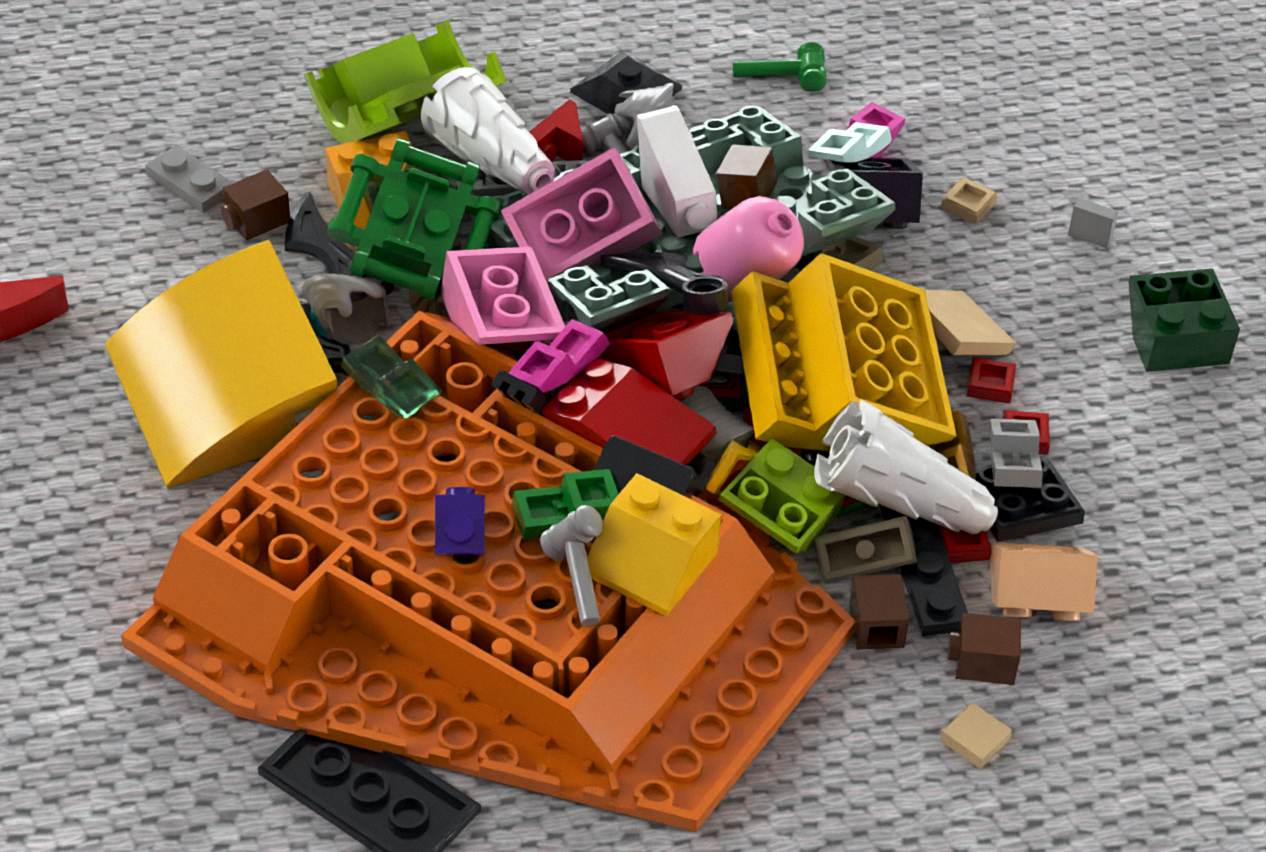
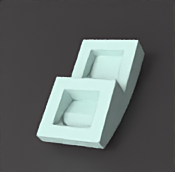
[808,122,892,162]

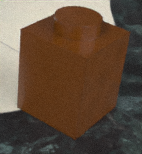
[716,145,777,209]
[221,169,290,241]
[849,574,909,650]
[947,612,1021,685]

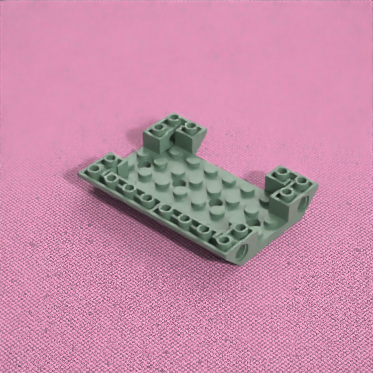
[470,105,895,332]

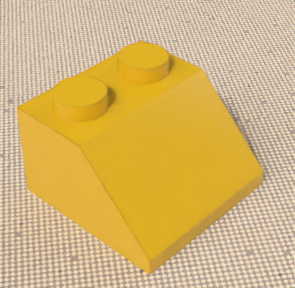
[587,473,721,617]

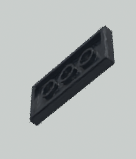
[258,729,481,852]

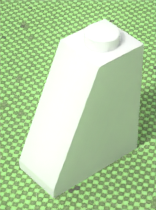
[637,106,717,238]

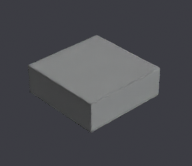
[1068,198,1118,249]

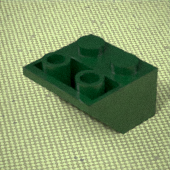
[1128,268,1240,372]

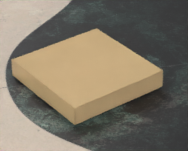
[924,289,1016,355]

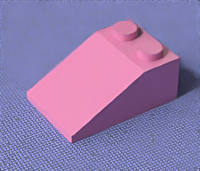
[501,147,663,284]
[440,246,565,345]

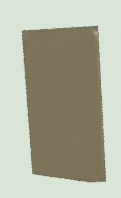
[814,516,918,584]

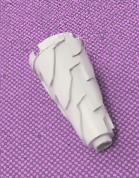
[421,68,555,194]
[814,399,998,535]

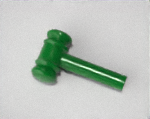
[733,42,827,92]

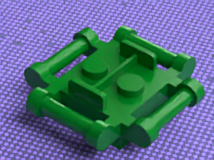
[327,138,503,302]

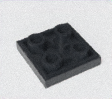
[976,455,1085,542]

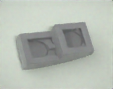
[989,419,1043,488]

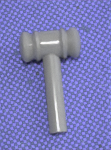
[581,112,633,155]
[540,505,603,627]

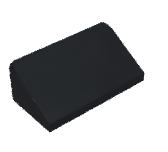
[593,435,696,499]

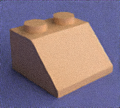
[989,541,1098,621]

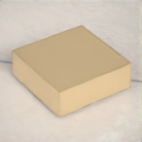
[941,177,998,224]
[940,702,1012,769]

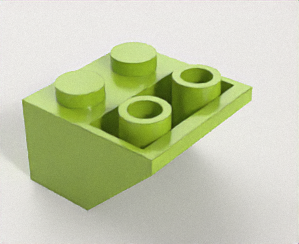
[718,438,846,553]

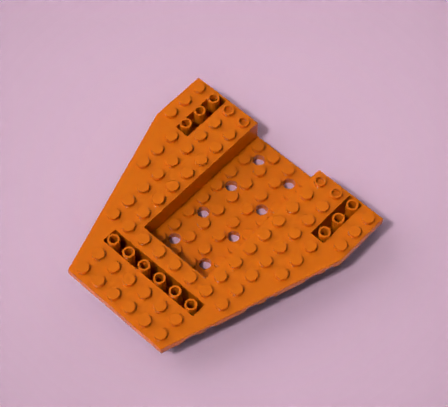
[121,311,856,832]

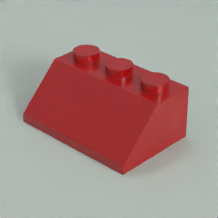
[598,310,733,400]

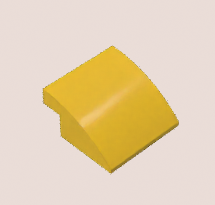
[105,240,338,489]
[731,253,957,451]

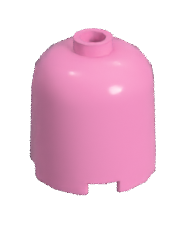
[693,196,804,303]

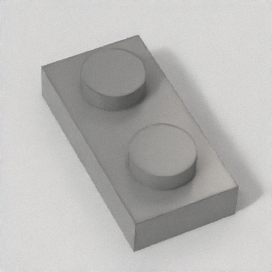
[145,145,233,213]

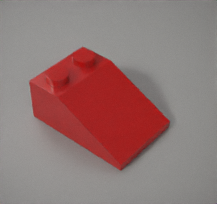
[541,358,717,465]

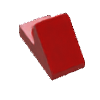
[529,99,583,162]

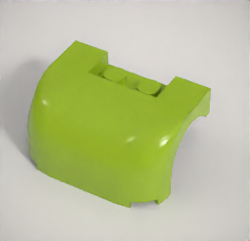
[304,20,507,144]

